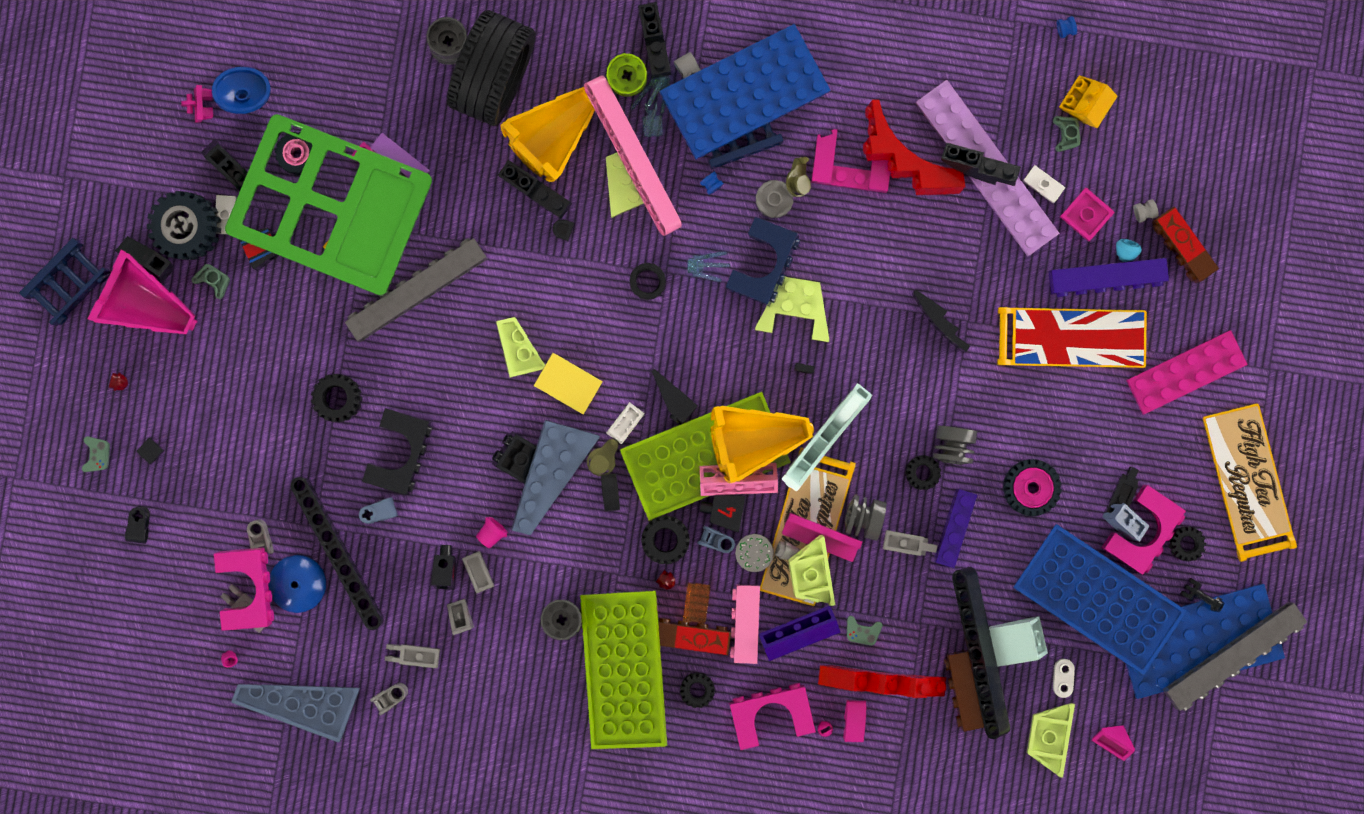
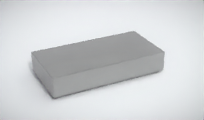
[462,551,494,594]

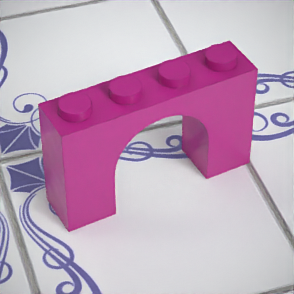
[1101,485,1186,575]
[214,548,274,631]
[729,683,816,750]

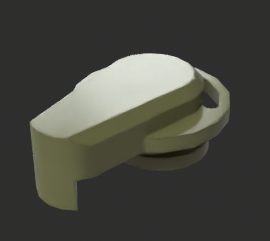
[786,157,811,197]
[587,439,619,476]

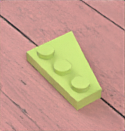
[606,152,644,218]
[496,317,545,378]

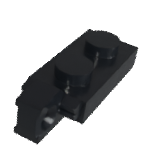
[1104,467,1139,513]

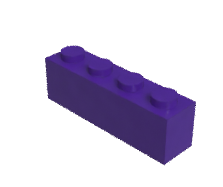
[933,489,977,568]
[758,605,841,661]

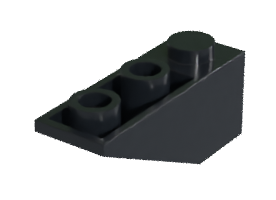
[115,236,174,284]

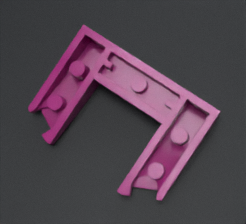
[811,129,890,193]

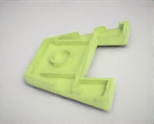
[755,277,829,342]

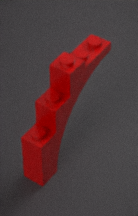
[863,100,966,195]
[818,665,946,698]

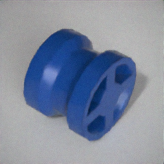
[1056,16,1077,39]
[700,171,724,195]

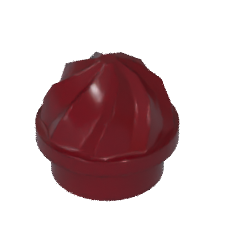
[109,372,128,391]
[656,570,675,590]

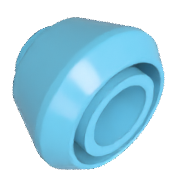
[1116,239,1142,262]

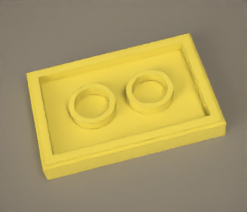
[533,353,603,415]

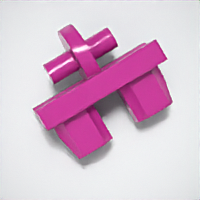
[181,85,213,123]

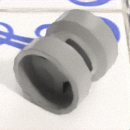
[1133,199,1159,223]

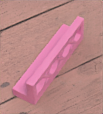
[699,463,778,496]

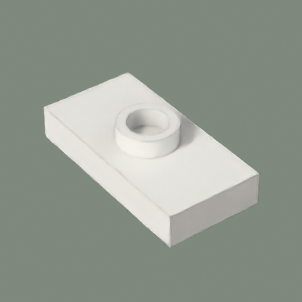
[1023,165,1065,204]
[215,195,237,235]
[607,402,645,445]

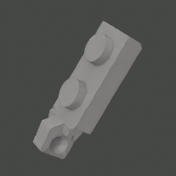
[882,530,937,556]

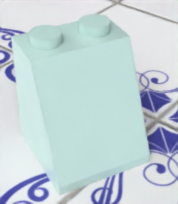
[989,616,1048,667]

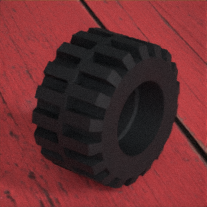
[311,374,362,422]
[641,516,690,564]

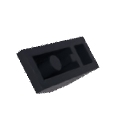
[201,139,248,191]
[652,369,698,424]

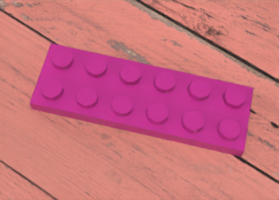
[1126,330,1248,414]

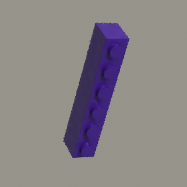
[1049,258,1169,297]

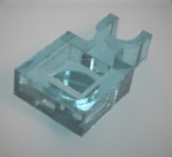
[642,102,663,137]

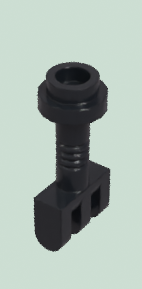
[1180,578,1225,612]

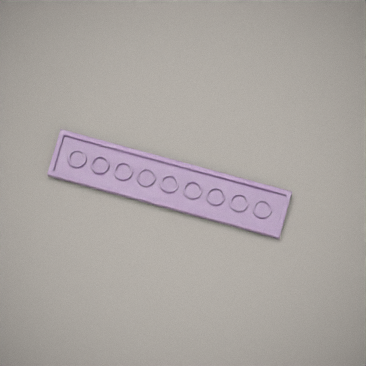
[915,80,1060,256]

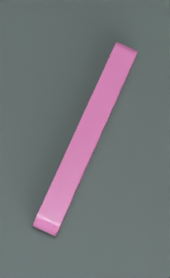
[584,75,682,236]

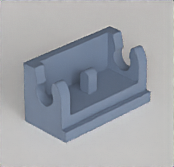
[1102,503,1149,542]

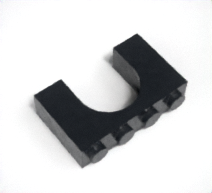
[362,408,433,495]

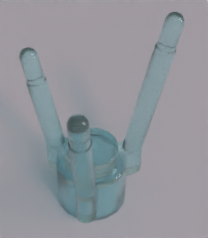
[630,76,671,114]
[687,251,730,282]

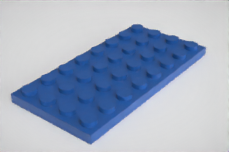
[660,24,831,160]
[1013,524,1187,675]
[1126,583,1285,699]

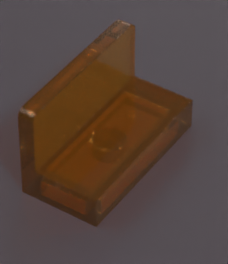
[683,582,710,623]

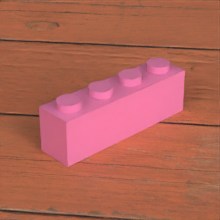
[730,584,760,664]

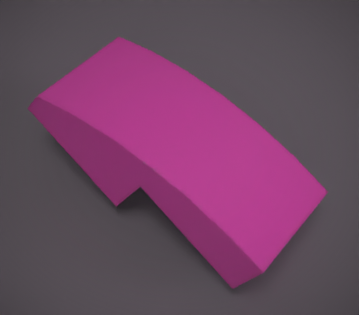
[843,700,866,742]

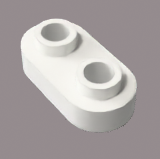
[1053,659,1075,698]

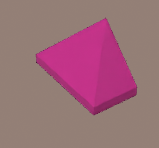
[1092,725,1135,761]

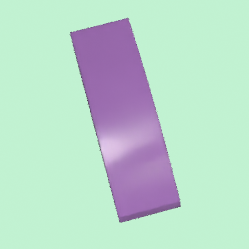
[370,133,430,178]

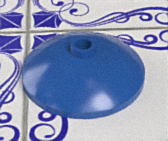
[212,67,271,114]
[268,555,327,613]

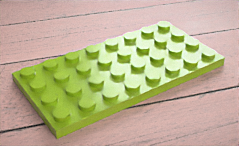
[620,392,791,520]
[580,591,667,749]

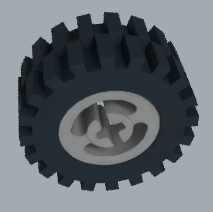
[146,191,221,260]

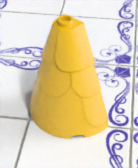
[501,87,595,182]
[711,406,814,483]

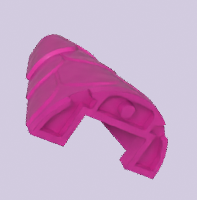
[88,250,197,334]

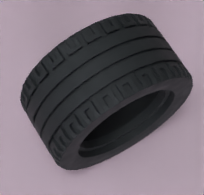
[446,10,536,126]

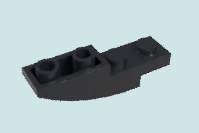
[638,2,671,79]
[941,143,1021,186]
[498,160,572,219]

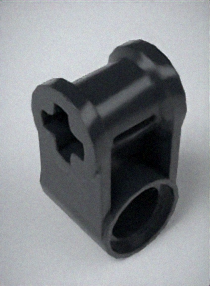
[125,506,150,544]

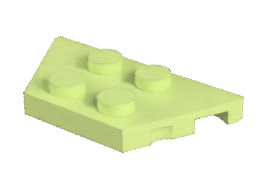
[788,535,835,606]
[1027,703,1075,778]

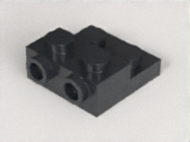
[492,431,537,484]

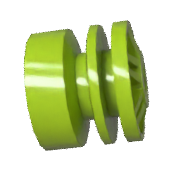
[606,53,647,97]

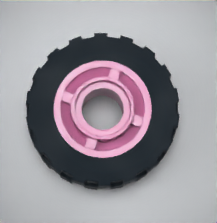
[275,131,312,176]

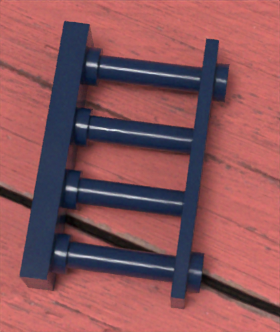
[708,123,784,170]
[19,238,111,326]

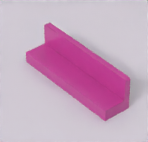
[782,513,862,562]

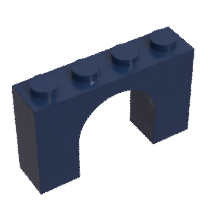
[726,217,801,307]

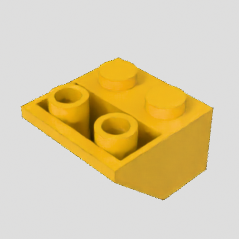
[1059,75,1118,128]

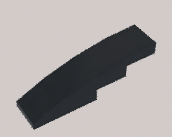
[912,290,970,353]

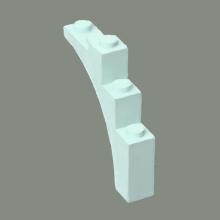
[782,383,873,492]

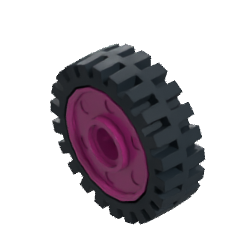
[1003,459,1062,516]

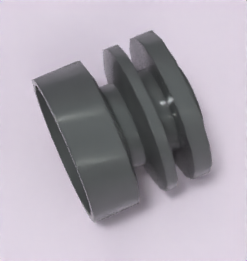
[426,17,467,65]
[933,425,978,465]
[844,494,887,541]
[541,599,582,640]

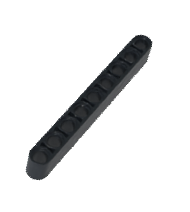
[290,477,384,630]
[952,567,1010,739]

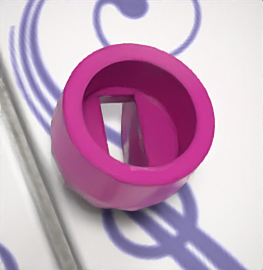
[221,650,238,668]
[817,721,833,737]

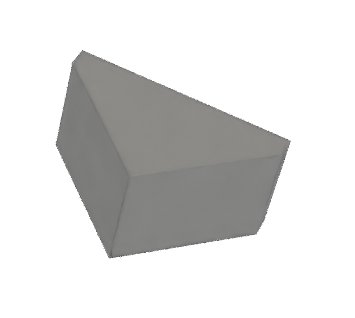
[447,599,474,635]

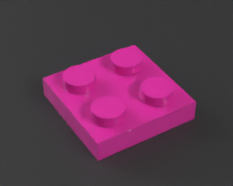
[1060,187,1115,242]

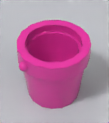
[476,517,508,548]

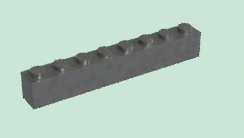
[345,238,488,342]
[1163,602,1307,711]

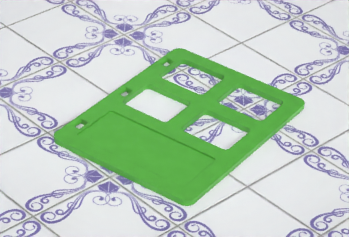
[225,114,432,295]

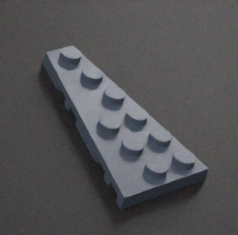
[511,420,600,535]
[231,684,360,743]

